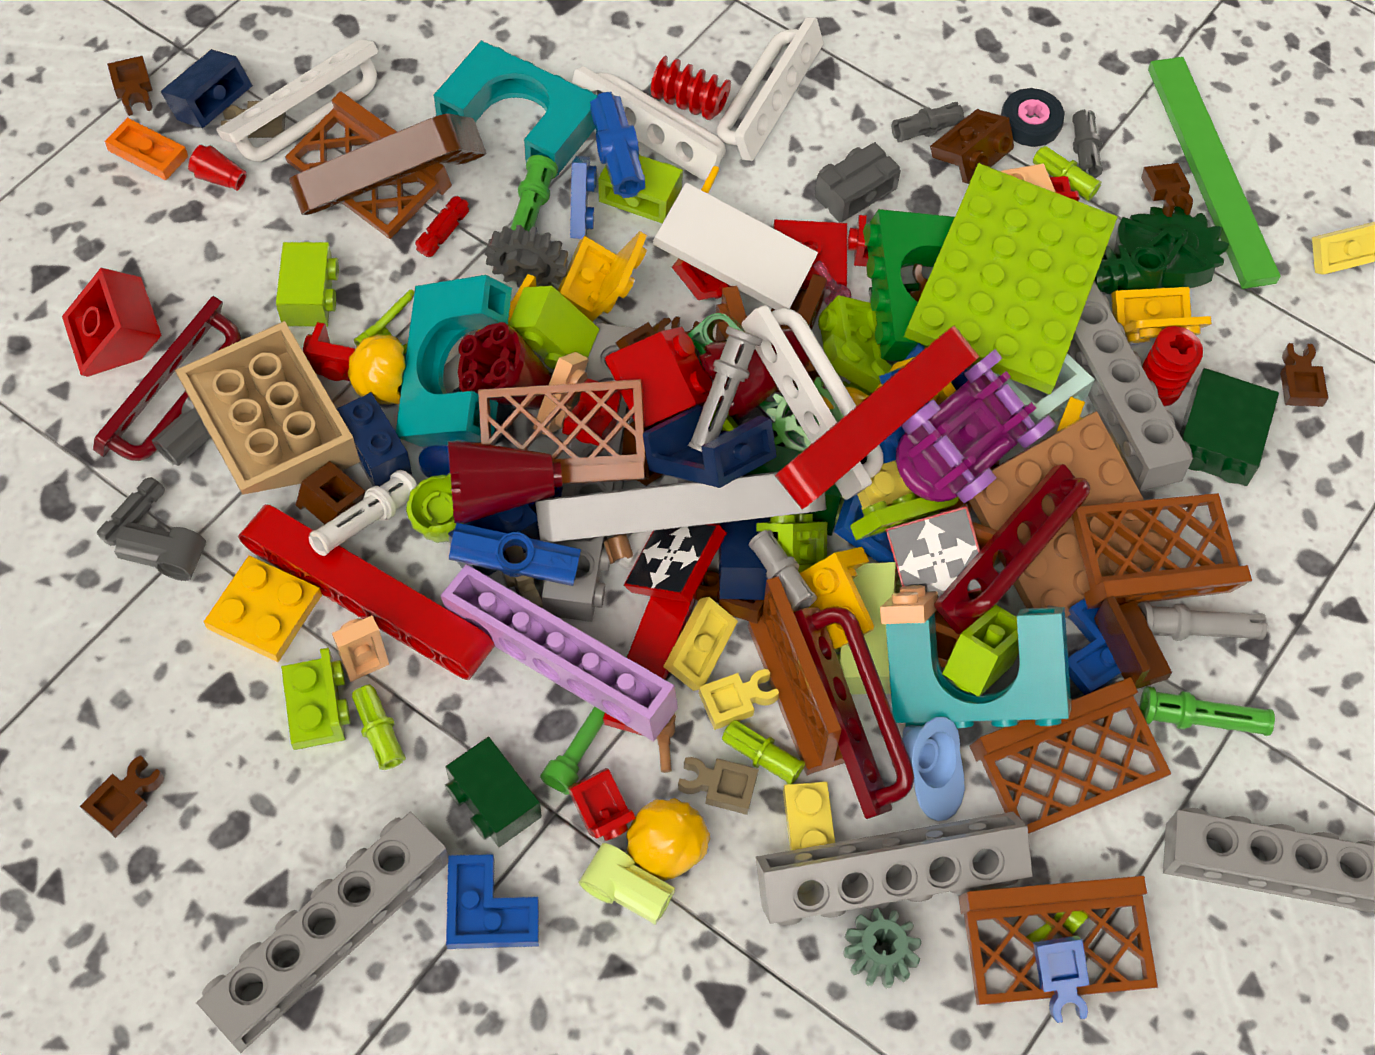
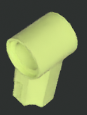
[578,843,675,925]

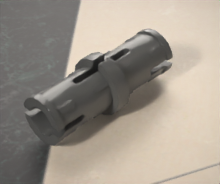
[891,102,964,142]
[1072,109,1103,178]

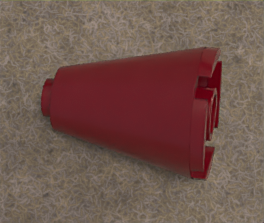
[448,440,562,524]

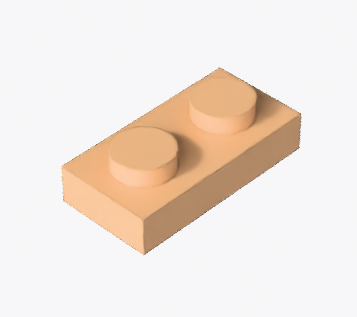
[533,352,589,435]
[880,585,938,624]
[332,616,389,682]

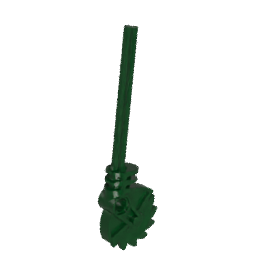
[869,206,1229,303]

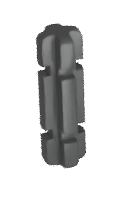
[97,477,165,546]

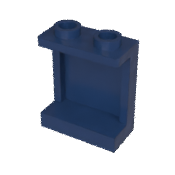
[643,405,777,488]

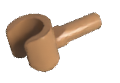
[603,534,633,564]
[656,713,676,773]

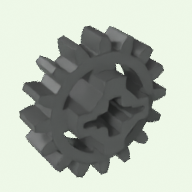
[485,225,569,288]

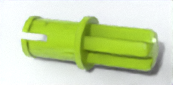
[1033,146,1102,201]
[352,684,406,770]
[722,720,805,784]

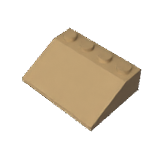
[175,321,360,495]

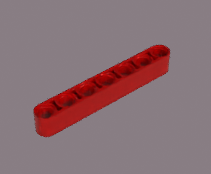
[774,325,980,509]
[238,504,495,680]

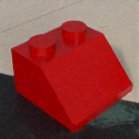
[62,268,162,377]
[604,326,712,429]

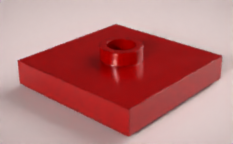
[773,219,847,290]

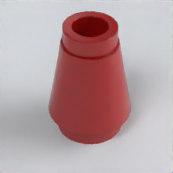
[188,145,247,191]

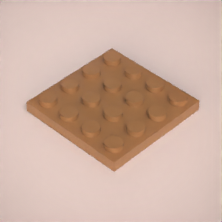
[969,411,1172,618]

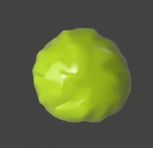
[406,473,463,543]

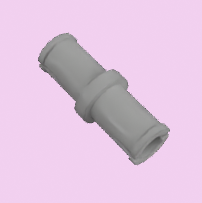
[749,530,817,612]

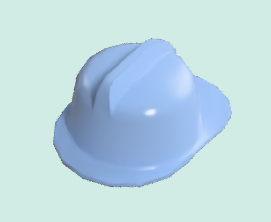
[902,717,965,821]

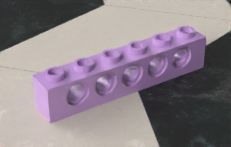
[441,564,678,742]

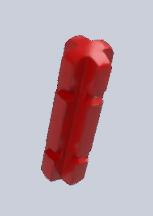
[415,196,469,257]

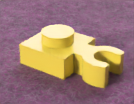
[698,669,779,730]

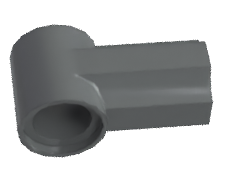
[152,397,212,466]
[114,522,206,581]

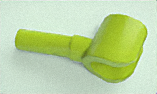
[1025,911,1088,942]

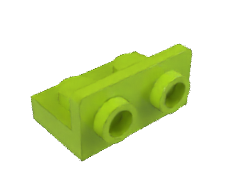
[818,295,887,376]
[756,513,827,573]
[281,647,351,750]

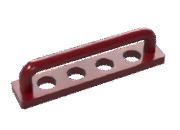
[93,295,241,461]
[934,464,1091,634]
[793,606,914,819]

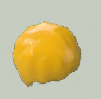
[348,334,406,405]
[626,798,710,881]

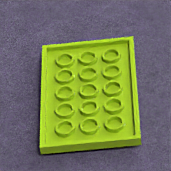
[904,163,1118,395]

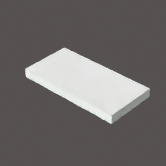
[652,182,818,310]

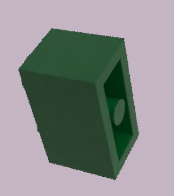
[445,736,542,847]

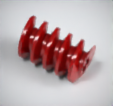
[651,55,731,120]
[1142,326,1203,407]

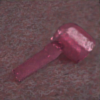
[813,261,851,306]

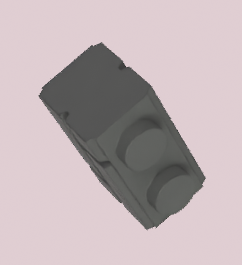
[815,142,901,223]

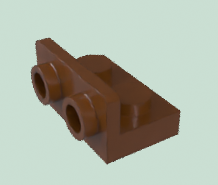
[930,109,1014,184]

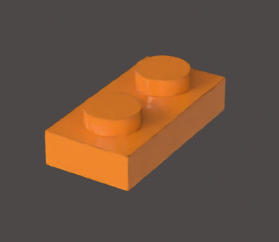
[104,117,188,180]

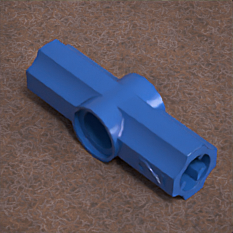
[590,92,645,198]
[449,523,581,586]

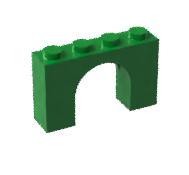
[863,209,955,361]

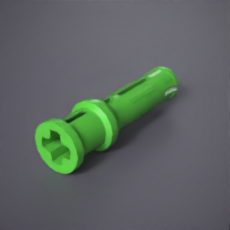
[510,155,558,231]
[1139,686,1275,736]

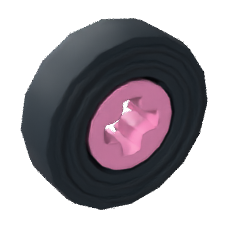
[1001,88,1065,147]

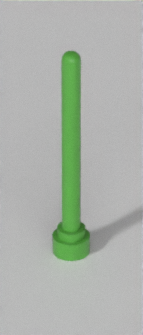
[540,654,628,795]

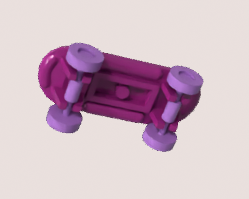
[896,349,1056,503]

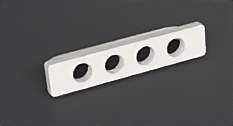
[717,17,823,161]
[216,39,379,162]
[572,66,726,181]
[742,304,883,500]

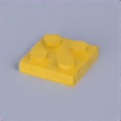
[203,555,322,662]

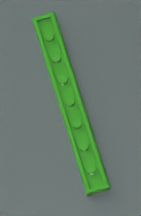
[1148,57,1281,289]

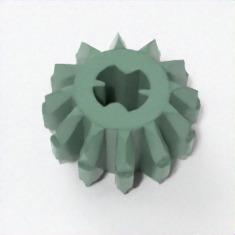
[843,908,921,989]

